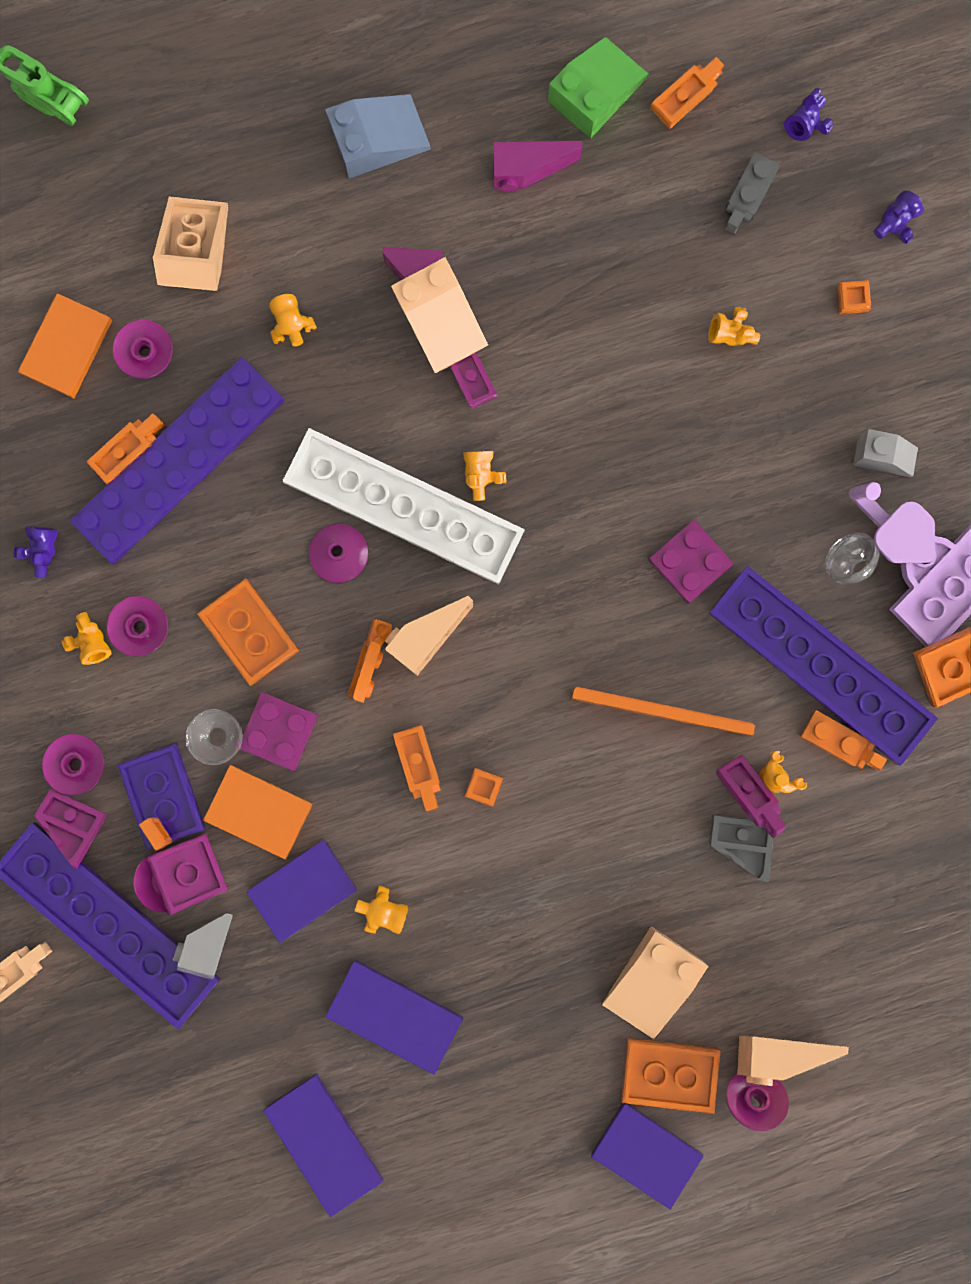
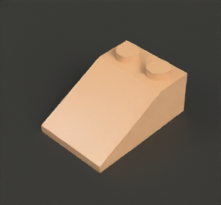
[153,197,228,291]
[391,257,488,374]
[385,596,473,676]
[602,927,708,1039]
[737,1036,848,1086]

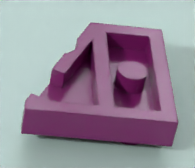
[34,789,106,869]

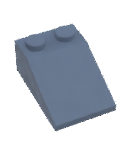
[325,94,431,178]

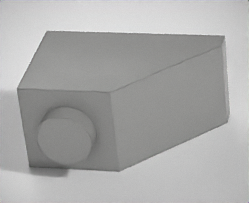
[853,429,918,478]
[173,913,233,980]

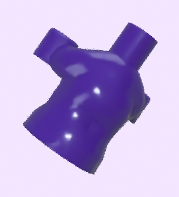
[784,88,834,141]
[873,190,924,244]
[13,526,58,578]

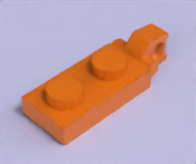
[650,57,724,129]
[87,413,165,485]
[347,619,392,703]
[799,710,887,770]
[393,725,441,812]

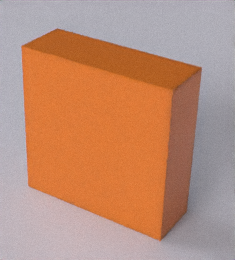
[837,280,871,314]
[465,768,503,807]
[139,817,172,851]

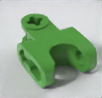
[0,45,89,126]

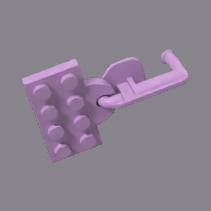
[849,482,971,647]

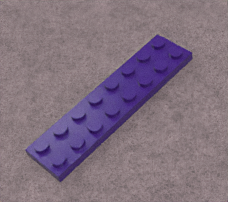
[70,357,285,565]
[708,566,938,766]
[0,822,220,1029]

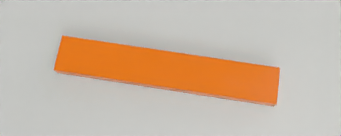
[571,687,755,736]

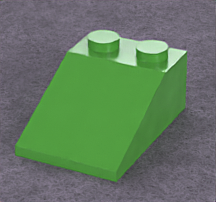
[548,37,649,139]

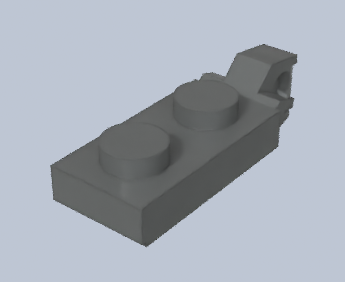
[725,152,780,234]

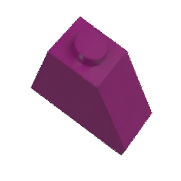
[383,247,443,281]

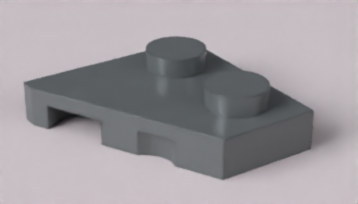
[709,815,774,882]

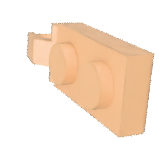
[0,941,52,1003]

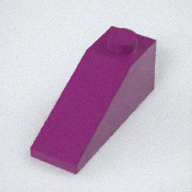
[493,141,582,192]

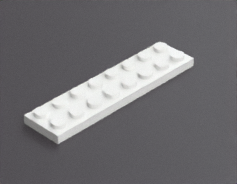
[283,428,525,585]

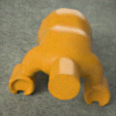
[269,294,316,347]
[708,307,760,346]
[463,451,506,501]
[61,612,111,665]
[759,751,807,793]
[354,886,408,934]

